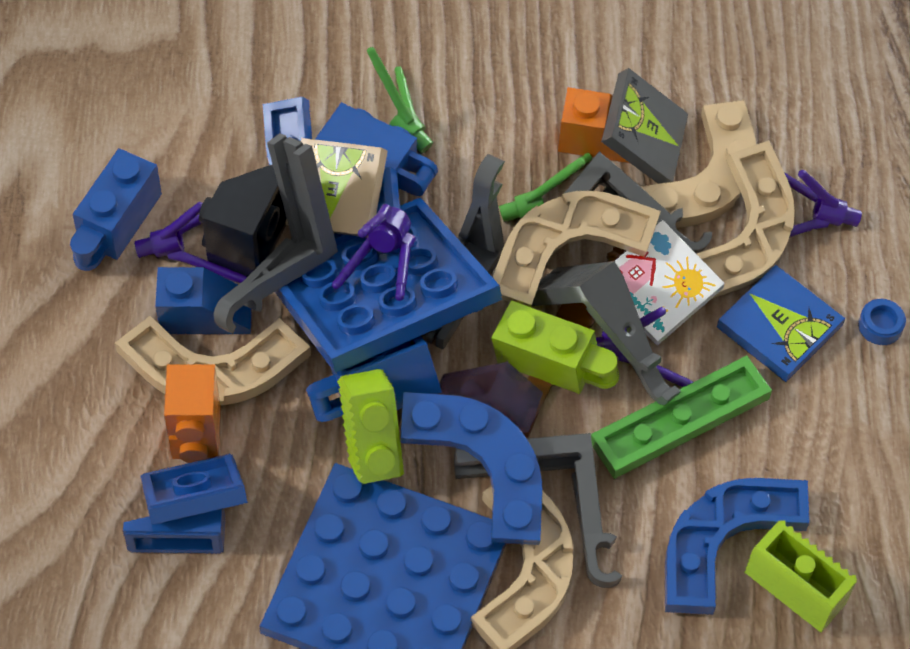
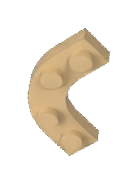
[640,100,757,228]
[697,141,795,299]
[493,191,661,307]
[115,316,311,406]
[471,486,573,649]

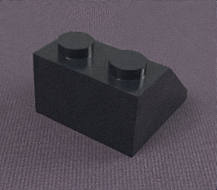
[199,164,287,277]

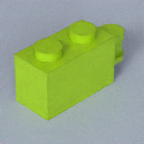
[491,300,619,394]

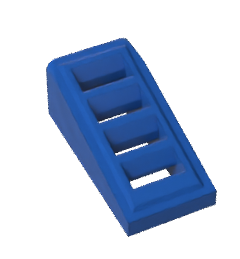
[123,508,225,554]

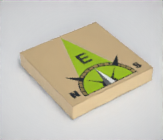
[286,138,388,238]

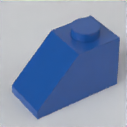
[155,267,252,334]

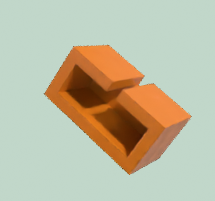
[164,364,221,463]

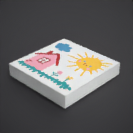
[615,220,725,346]

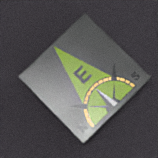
[601,68,688,184]

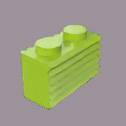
[337,369,404,484]
[744,520,857,632]

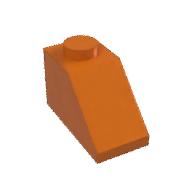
[558,87,629,163]

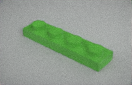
[591,355,772,479]

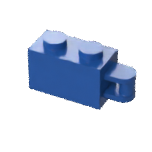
[315,102,438,196]
[70,148,162,271]
[306,336,442,422]

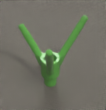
[367,47,434,154]
[499,153,592,222]

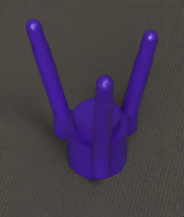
[332,204,416,301]

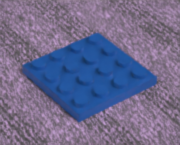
[275,197,502,373]
[259,463,507,649]

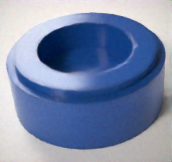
[858,299,906,345]

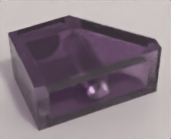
[439,362,543,433]

